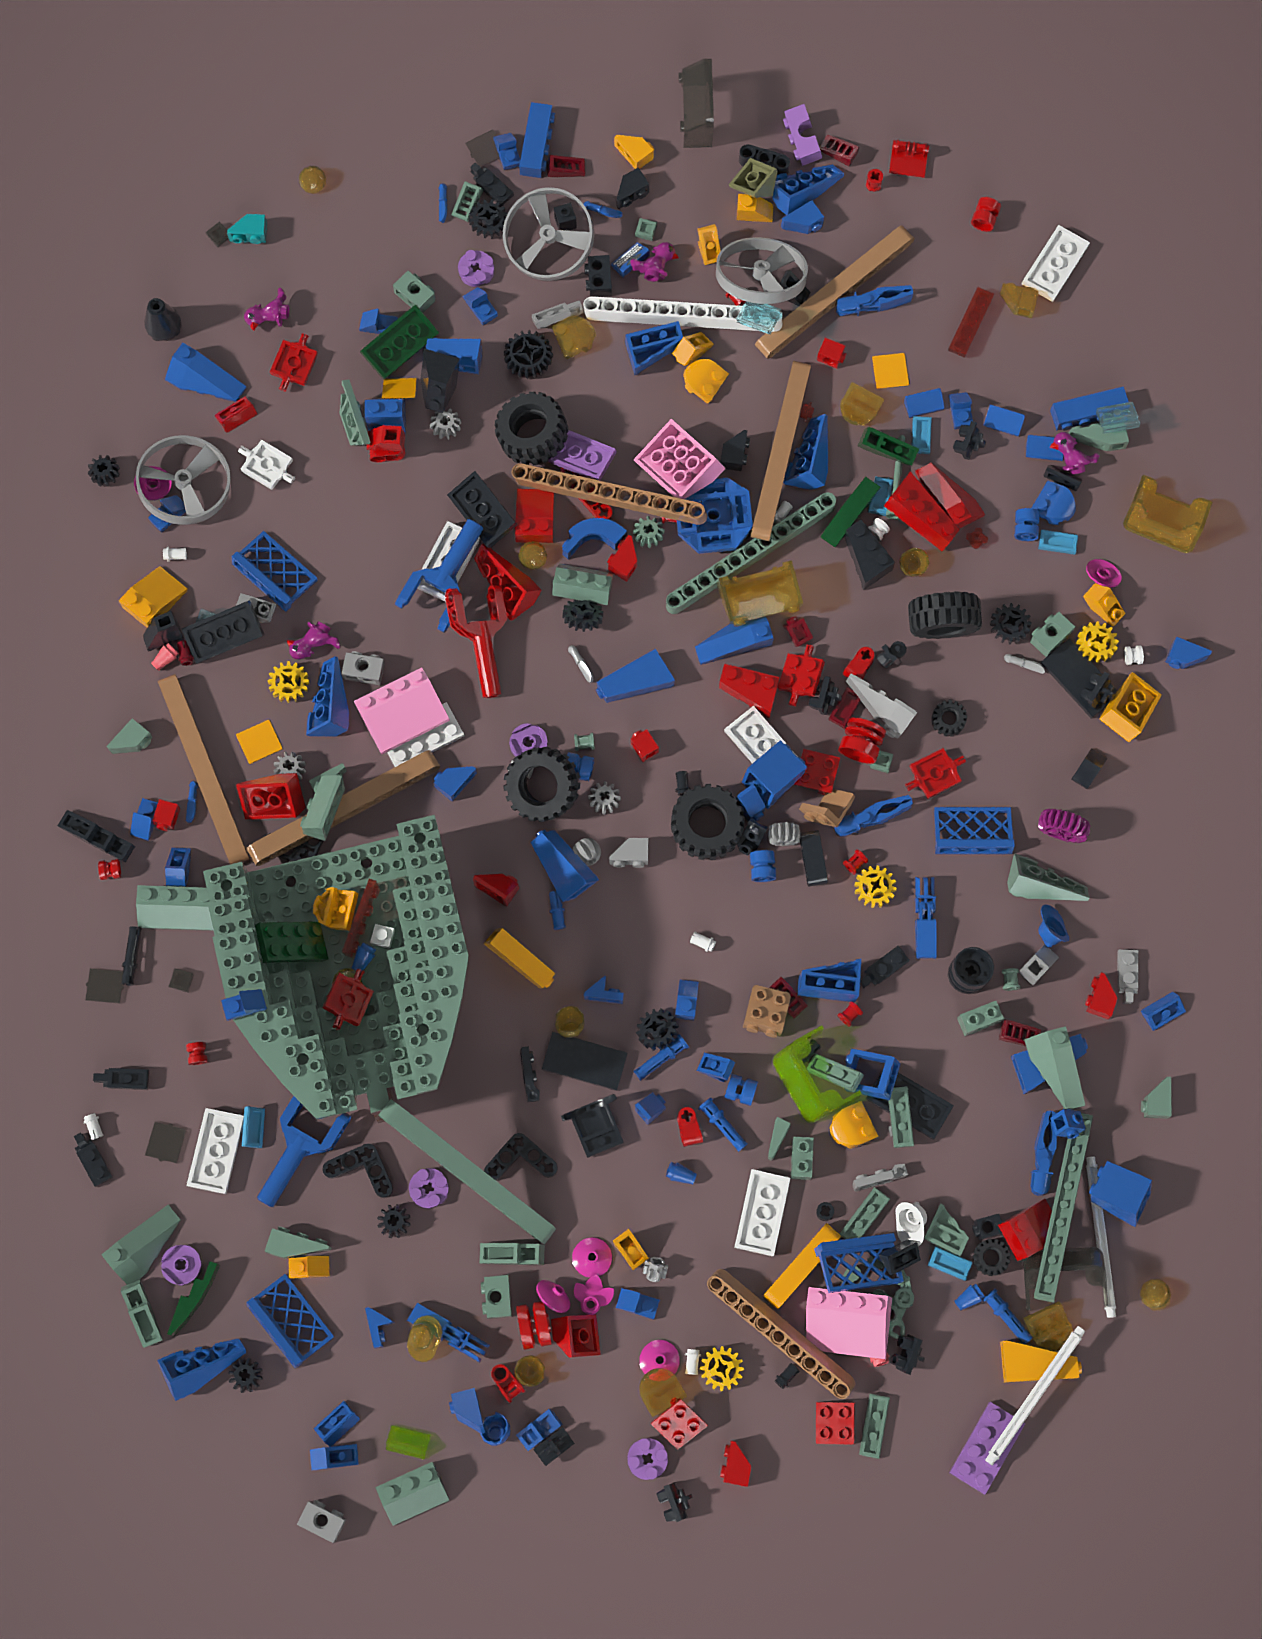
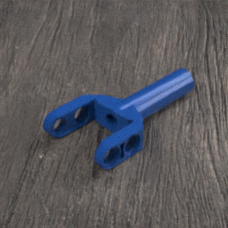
[395,519,483,633]
[257,1096,351,1207]

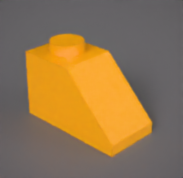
[614,135,654,169]
[736,194,773,222]
[672,332,714,366]

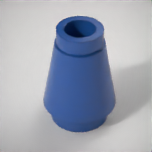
[351,942,376,971]
[666,1162,697,1185]
[954,1284,985,1311]

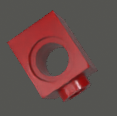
[817,337,847,369]
[631,729,659,762]
[152,799,180,831]

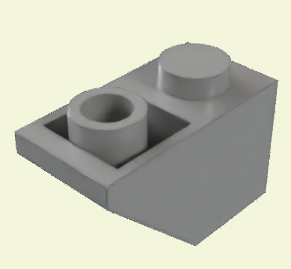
[236,593,277,623]
[609,838,648,868]
[1019,945,1059,985]

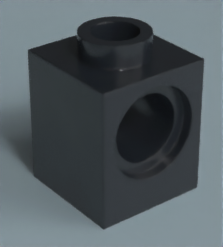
[554,202,577,231]
[972,1214,1002,1241]

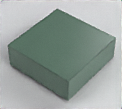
[635,218,657,241]
[870,750,893,773]

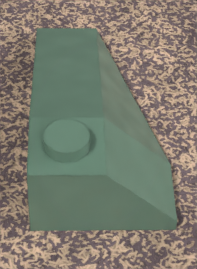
[1007,854,1090,901]
[1024,1026,1085,1109]
[101,1205,181,1285]

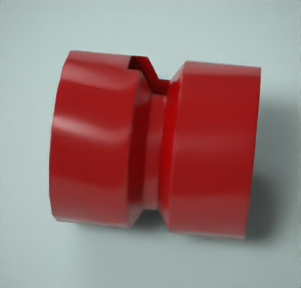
[971,197,1001,232]

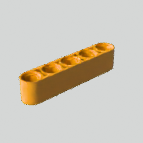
[763,1223,841,1310]

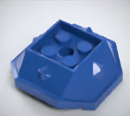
[676,478,753,554]

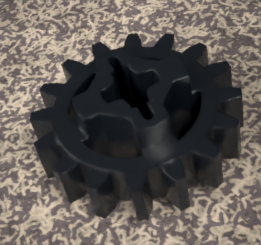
[469,199,508,239]
[562,599,604,632]
[990,603,1032,645]
[636,1008,679,1051]

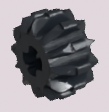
[88,455,120,487]
[377,1204,411,1238]
[228,1358,263,1393]

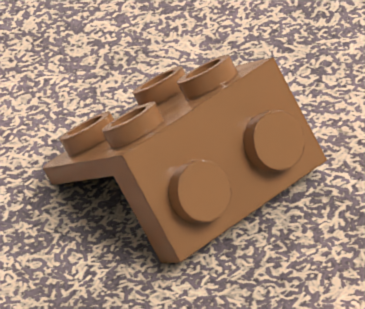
[799,789,855,827]
[743,985,791,1038]

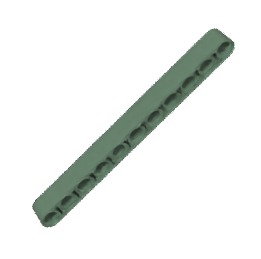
[666,492,836,614]
[378,1099,556,1245]

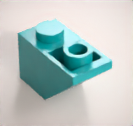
[227,214,267,244]

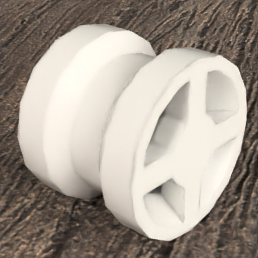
[868,518,890,542]
[1124,645,1144,665]

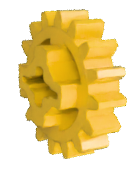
[1076,621,1119,663]
[267,661,310,703]
[854,866,896,908]
[700,1346,744,1391]

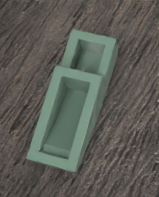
[480,1243,545,1265]
[121,1280,163,1348]

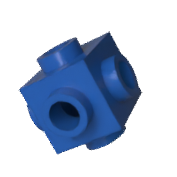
[1050,1109,1086,1139]

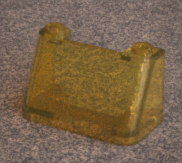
[1123,475,1213,553]
[717,560,803,627]

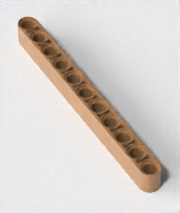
[755,225,915,359]
[751,361,811,541]
[511,464,707,525]
[158,674,249,864]
[247,750,441,866]

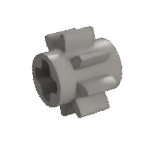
[643,1257,668,1282]

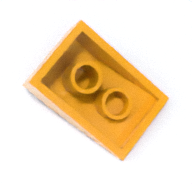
[119,566,188,628]
[1100,672,1162,742]

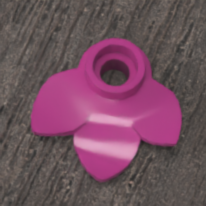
[574,1274,614,1315]

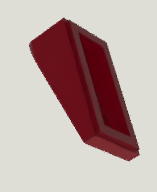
[819,134,859,166]
[547,155,585,177]
[769,977,808,1019]
[999,1019,1041,1046]

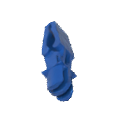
[836,285,913,316]
[834,795,913,837]
[914,877,937,959]
[1030,1111,1057,1196]
[407,1303,490,1363]

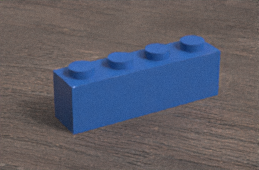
[519,102,555,178]
[1050,386,1130,431]

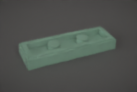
[806,1053,864,1092]
[888,1087,914,1148]
[840,1187,890,1239]
[859,1394,890,1459]

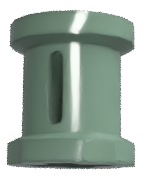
[574,733,595,751]
[1002,968,1020,991]

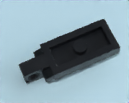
[470,163,514,207]
[860,946,910,988]
[520,1046,540,1102]
[93,1068,149,1090]
[74,1132,113,1187]

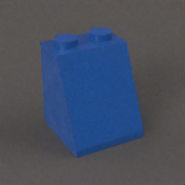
[365,398,406,434]
[742,740,807,809]
[1089,1161,1152,1227]

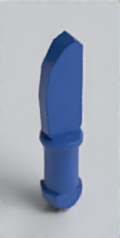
[439,183,448,223]
[583,201,623,218]
[186,781,198,823]

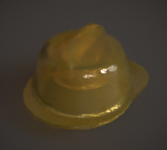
[407,1316,442,1362]

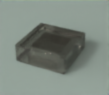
[205,221,229,247]
[169,968,194,993]

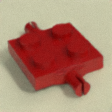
[270,333,318,392]
[777,644,825,706]
[905,748,966,799]
[322,969,374,1030]

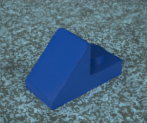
[493,133,520,170]
[463,287,498,325]
[359,308,398,334]
[949,392,973,430]
[148,495,186,533]
[130,798,158,841]
[584,976,624,1004]
[221,989,267,1021]
[697,1053,736,1082]
[616,1288,660,1320]
[365,1307,394,1349]

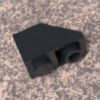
[617,167,650,209]
[720,430,750,471]
[143,611,183,652]

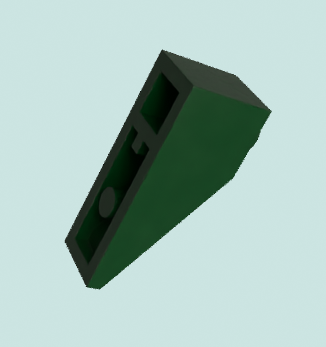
[858,427,919,466]

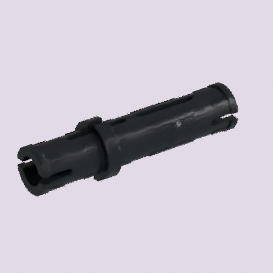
[121,926,142,986]

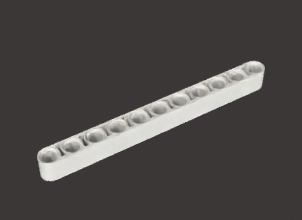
[583,297,783,332]

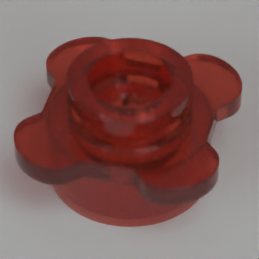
[800,402,814,422]
[966,528,988,549]

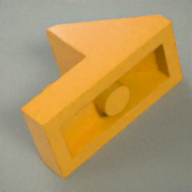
[697,224,721,265]
[613,1229,649,1270]
[288,1256,330,1279]

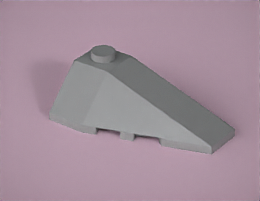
[846,674,917,739]

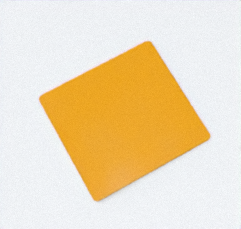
[872,353,909,389]
[382,378,416,398]
[236,720,282,764]

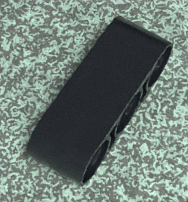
[739,144,790,175]
[800,830,828,887]

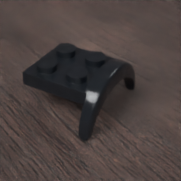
[561,1094,624,1158]

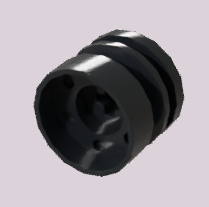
[948,947,994,994]

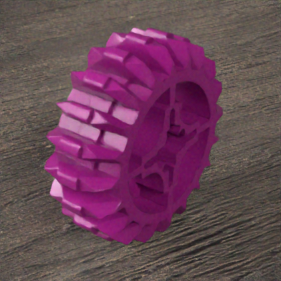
[1038,808,1091,843]

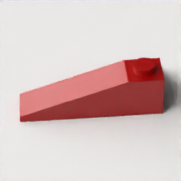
[915,463,985,529]
[474,544,542,621]

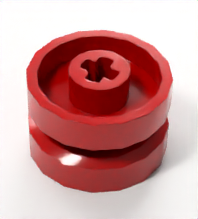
[516,1301,552,1350]

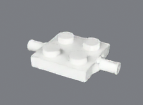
[238,440,295,490]

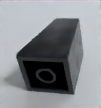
[420,349,460,413]

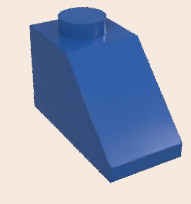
[781,200,824,234]
[1165,637,1212,669]
[434,766,477,801]
[737,784,766,822]
[165,848,191,887]
[675,980,699,1021]
[635,1092,666,1125]
[449,1388,486,1434]
[310,1444,359,1470]

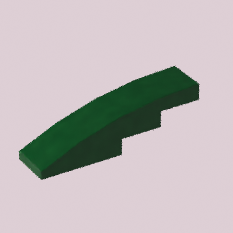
[820,477,881,548]
[167,1261,220,1336]

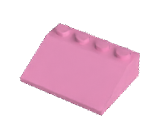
[634,419,725,499]
[354,667,450,754]
[806,1287,892,1359]

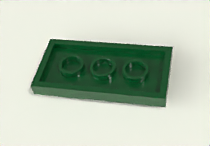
[360,305,439,380]
[255,922,329,963]

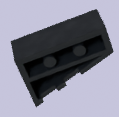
[844,520,895,590]

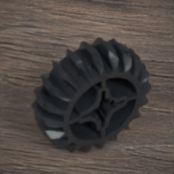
[503,330,553,379]

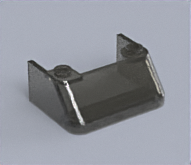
[678,58,714,148]
[1023,1247,1109,1311]

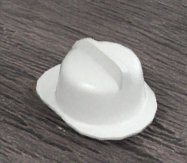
[896,1202,927,1246]

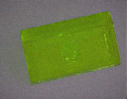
[386,1425,431,1459]

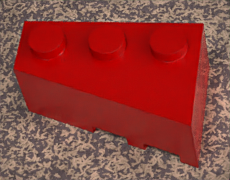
[719,664,780,719]

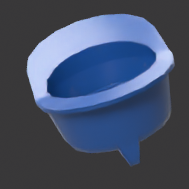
[1038,904,1070,947]

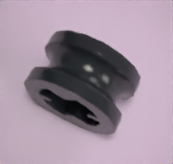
[816,1202,834,1221]

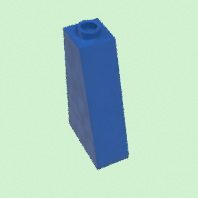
[596,649,675,703]
[530,830,599,902]
[1011,1034,1088,1094]

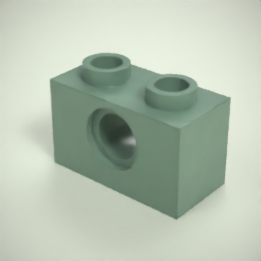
[393,271,436,313]
[1030,612,1075,657]
[957,1001,1004,1036]
[790,1137,814,1180]
[481,1275,512,1319]

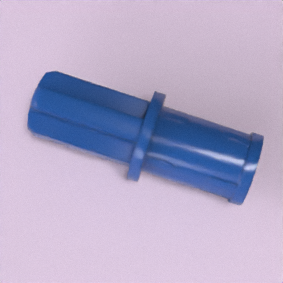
[549,891,566,930]

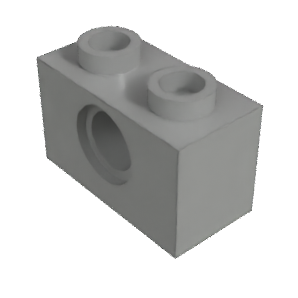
[342,651,385,686]
[297,1500,346,1543]

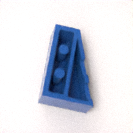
[625,321,683,376]
[426,338,483,374]
[797,958,862,1002]

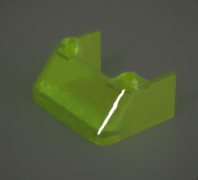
[772,1025,862,1123]

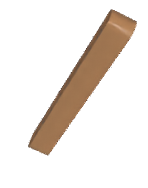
[707,1269,855,1399]

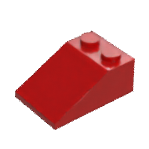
[515,489,554,543]
[236,773,306,820]
[998,1198,1052,1261]

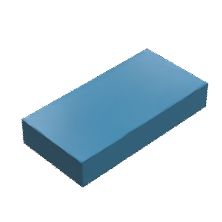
[912,416,932,454]
[868,476,893,516]
[1038,530,1078,555]
[242,1106,265,1148]
[928,1246,973,1281]

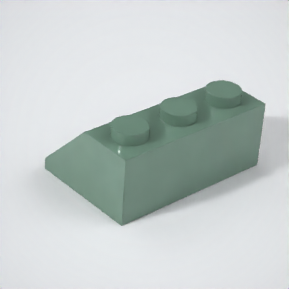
[552,564,614,605]
[300,775,345,841]
[375,1462,449,1526]

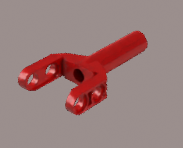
[445,585,507,698]

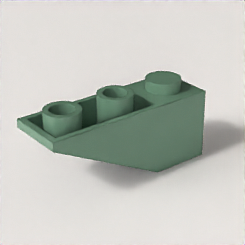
[1068,420,1129,451]
[265,1226,331,1259]

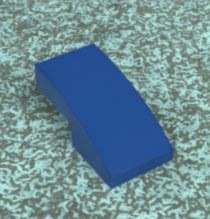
[516,1408,563,1451]

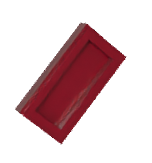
[828,687,861,729]

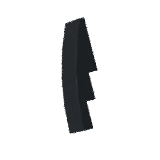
[57,810,136,863]

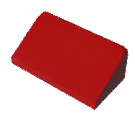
[214,396,257,433]

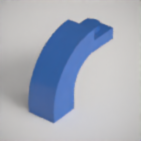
[562,518,627,559]

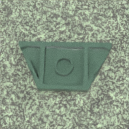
[339,379,371,446]

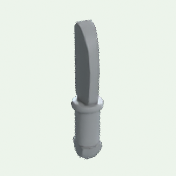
[568,645,594,683]
[1004,654,1045,674]

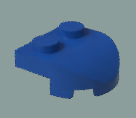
[1032,480,1076,525]

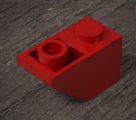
[366,425,405,452]
[607,535,637,582]
[1085,972,1117,1019]
[720,1441,751,1487]

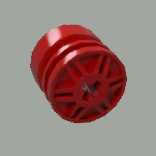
[838,718,886,764]

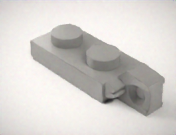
[531,300,584,329]
[1117,949,1138,1004]
[852,1164,908,1192]

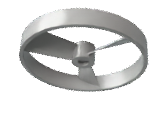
[503,187,594,281]
[716,237,808,304]
[136,435,230,525]

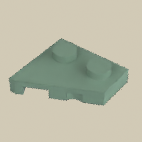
[924,1204,969,1256]

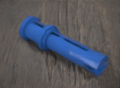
[633,1034,689,1081]
[698,1097,748,1152]
[982,1288,1033,1345]

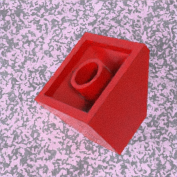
[473,874,519,907]
[551,1314,601,1358]

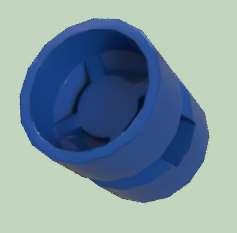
[1014,508,1040,541]
[567,752,594,782]
[750,850,776,882]
[724,1073,758,1106]

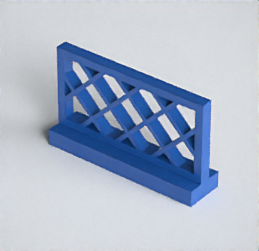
[232,531,318,612]
[934,807,1015,854]
[814,1233,904,1293]
[246,1274,334,1369]

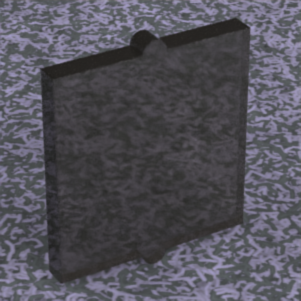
[465,129,500,167]
[85,969,124,1004]
[145,1122,187,1164]

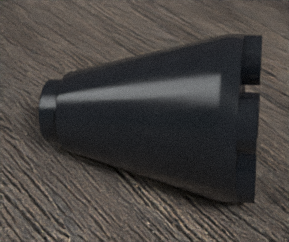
[144,298,181,341]

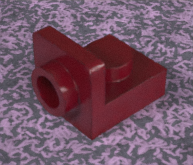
[783,616,813,647]

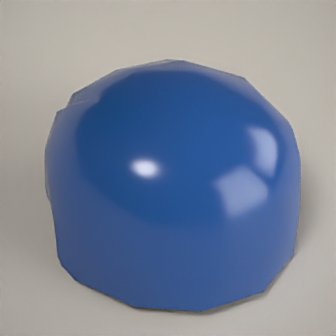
[480,1412,511,1446]

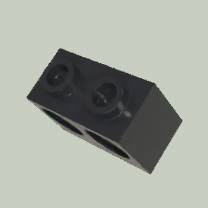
[584,255,612,297]

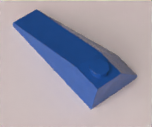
[772,164,844,215]
[165,342,247,402]
[783,414,828,490]
[695,610,774,665]
[306,656,349,737]
[157,1338,246,1401]

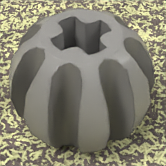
[573,838,601,866]

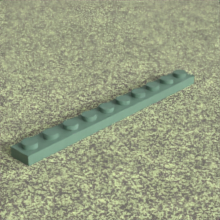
[1034,1113,1093,1303]

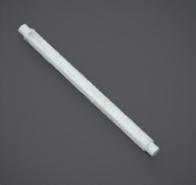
[1086,1157,1117,1318]
[985,1326,1085,1466]

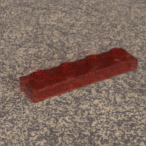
[948,287,994,358]
[342,878,380,958]

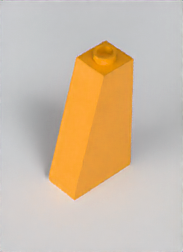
[483,928,555,988]
[1000,1341,1082,1383]

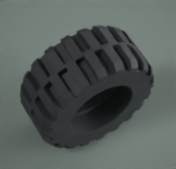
[494,391,569,466]
[908,591,982,639]
[503,747,580,822]
[671,784,745,860]

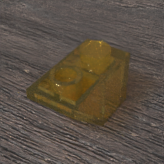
[1000,283,1039,318]

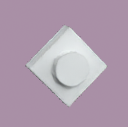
[370,924,395,949]

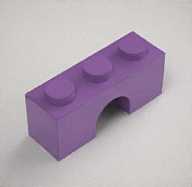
[783,104,822,166]

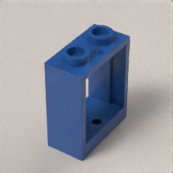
[844,1048,901,1100]

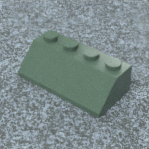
[136,885,213,931]

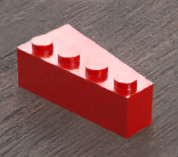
[884,471,960,551]

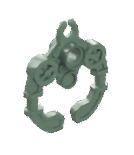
[842,1256,914,1339]

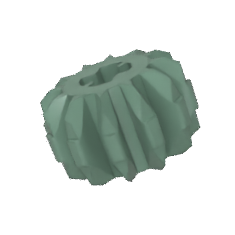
[633,516,665,548]

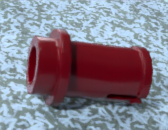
[177,640,194,666]

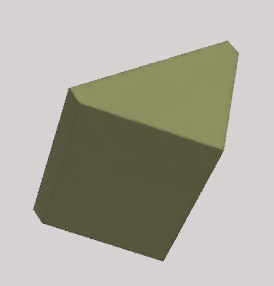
[729,158,777,198]

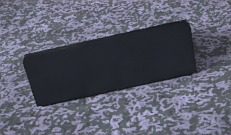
[1044,465,1082,491]
[879,1240,921,1275]

